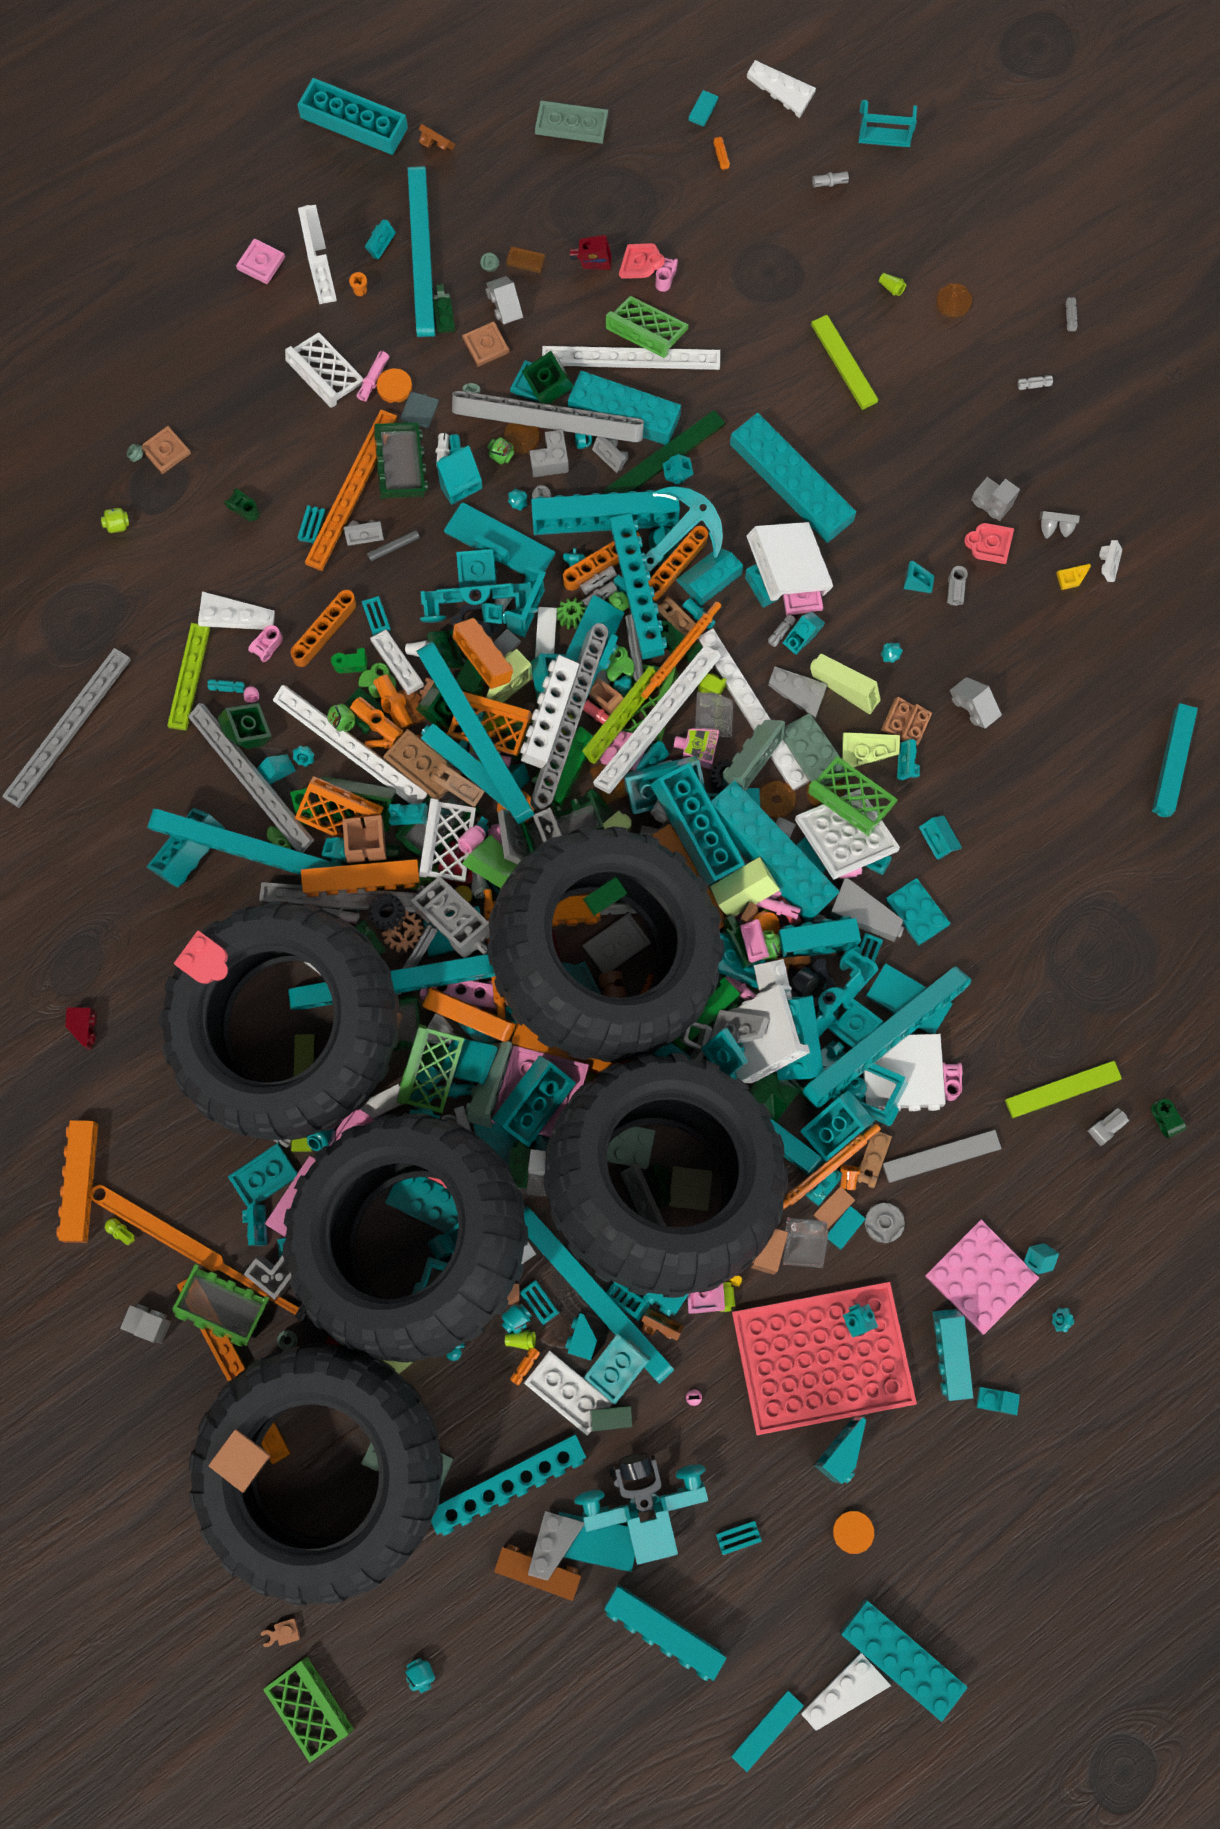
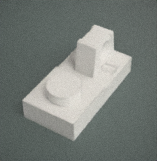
[1099,540,1122,582]

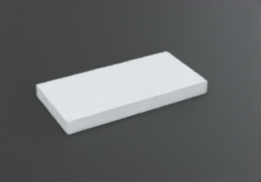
[524,1351,612,1436]

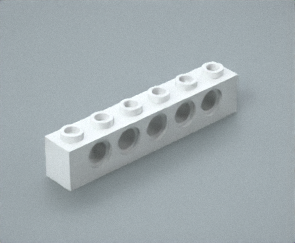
[520,655,579,769]

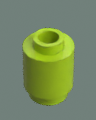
[720,1282,735,1312]

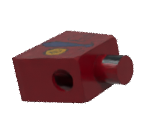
[570,235,612,270]

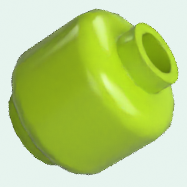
[101,508,129,533]

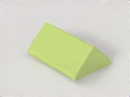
[710,857,780,917]

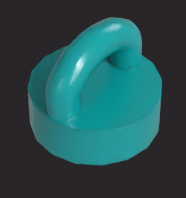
[575,433,593,449]

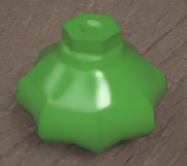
[608,591,630,612]

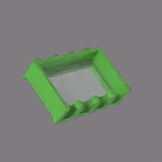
[173,1264,269,1346]

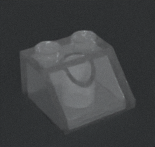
[695,692,733,737]
[783,1218,828,1268]

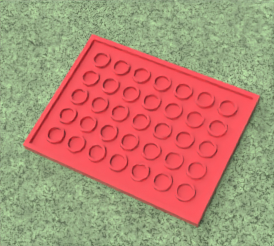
[732,1282,917,1435]

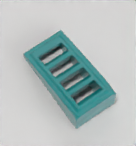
[606,1282,650,1321]

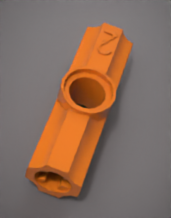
[373,674,413,731]
[350,697,404,744]

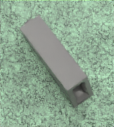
[829,878,904,942]

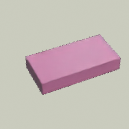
[739,919,770,963]

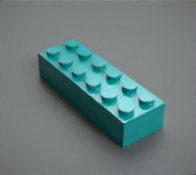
[298,78,408,155]
[568,371,681,445]
[650,763,745,885]
[604,1584,727,1681]
[839,1599,968,1722]

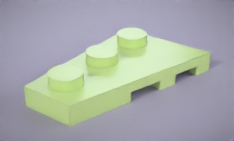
[842,733,900,767]

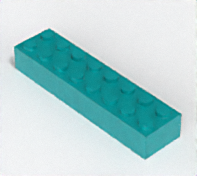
[730,413,856,543]
[531,490,680,535]
[711,780,840,922]

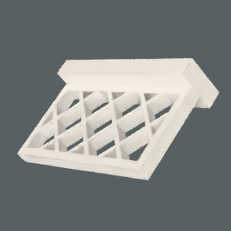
[285,332,363,408]
[419,799,476,882]

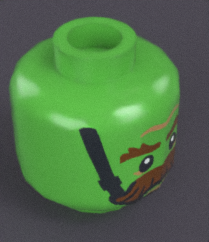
[487,437,515,465]
[327,704,355,732]
[763,930,782,961]

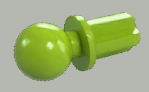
[105,1218,135,1245]

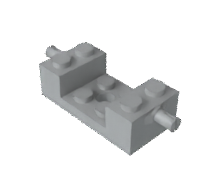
[411,876,490,958]

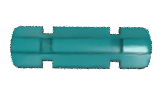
[208,679,245,693]

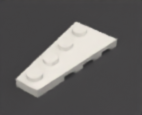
[747,60,816,118]
[198,592,275,630]
[801,1652,891,1731]

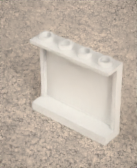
[298,205,337,304]
[747,522,833,601]
[729,984,810,1084]
[863,1034,945,1111]

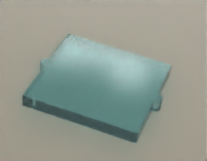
[400,392,439,428]

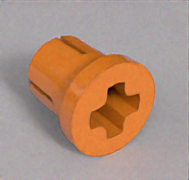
[349,272,367,296]
[840,1165,861,1190]

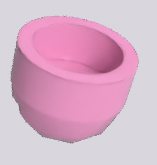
[244,686,259,702]
[686,1389,702,1406]

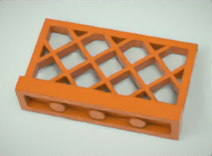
[447,692,533,756]
[295,776,384,838]

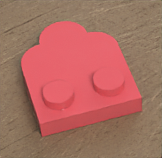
[619,243,665,279]
[965,523,1014,564]
[174,931,228,984]

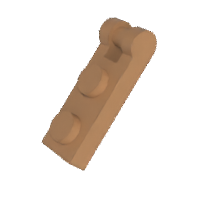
[657,597,696,636]
[429,762,485,807]
[857,1132,892,1188]

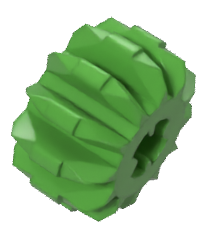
[557,598,586,630]

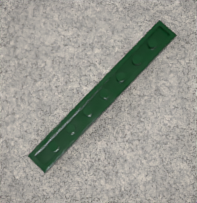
[602,410,725,494]

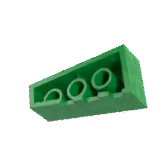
[531,726,594,809]
[672,977,740,1052]

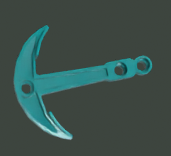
[631,486,723,572]

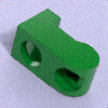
[331,648,368,673]
[290,788,315,826]

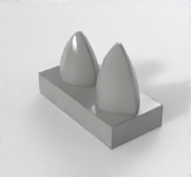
[592,436,628,473]
[1039,511,1080,539]
[344,519,384,545]

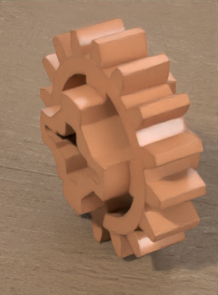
[382,911,424,953]

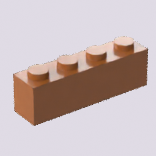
[494,1544,581,1601]

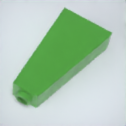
[462,835,518,888]

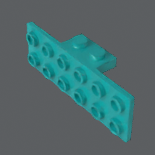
[444,503,555,576]
[556,595,624,702]

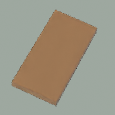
[383,729,463,802]

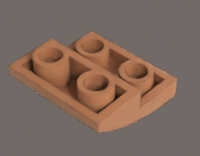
[881,697,932,746]

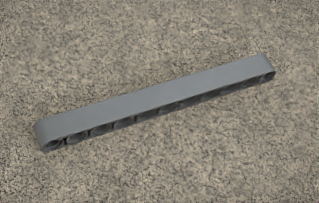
[452,391,644,442]
[530,623,608,811]

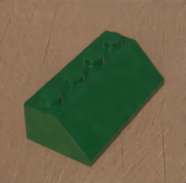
[315,776,396,832]

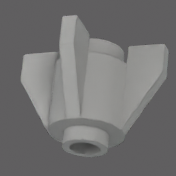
[427,1013,455,1044]

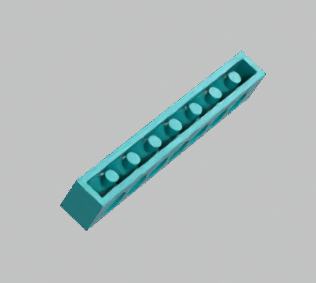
[610,513,667,660]
[431,1435,586,1536]

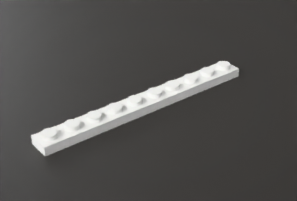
[542,346,720,370]
[697,629,809,792]
[593,646,721,794]
[273,685,429,804]

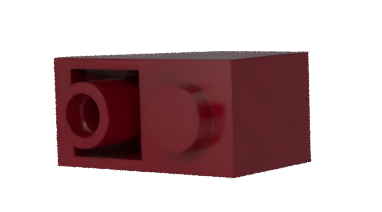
[65,1007,97,1050]

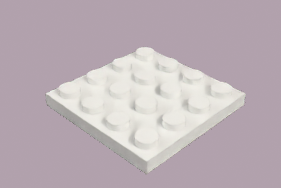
[795,789,900,880]

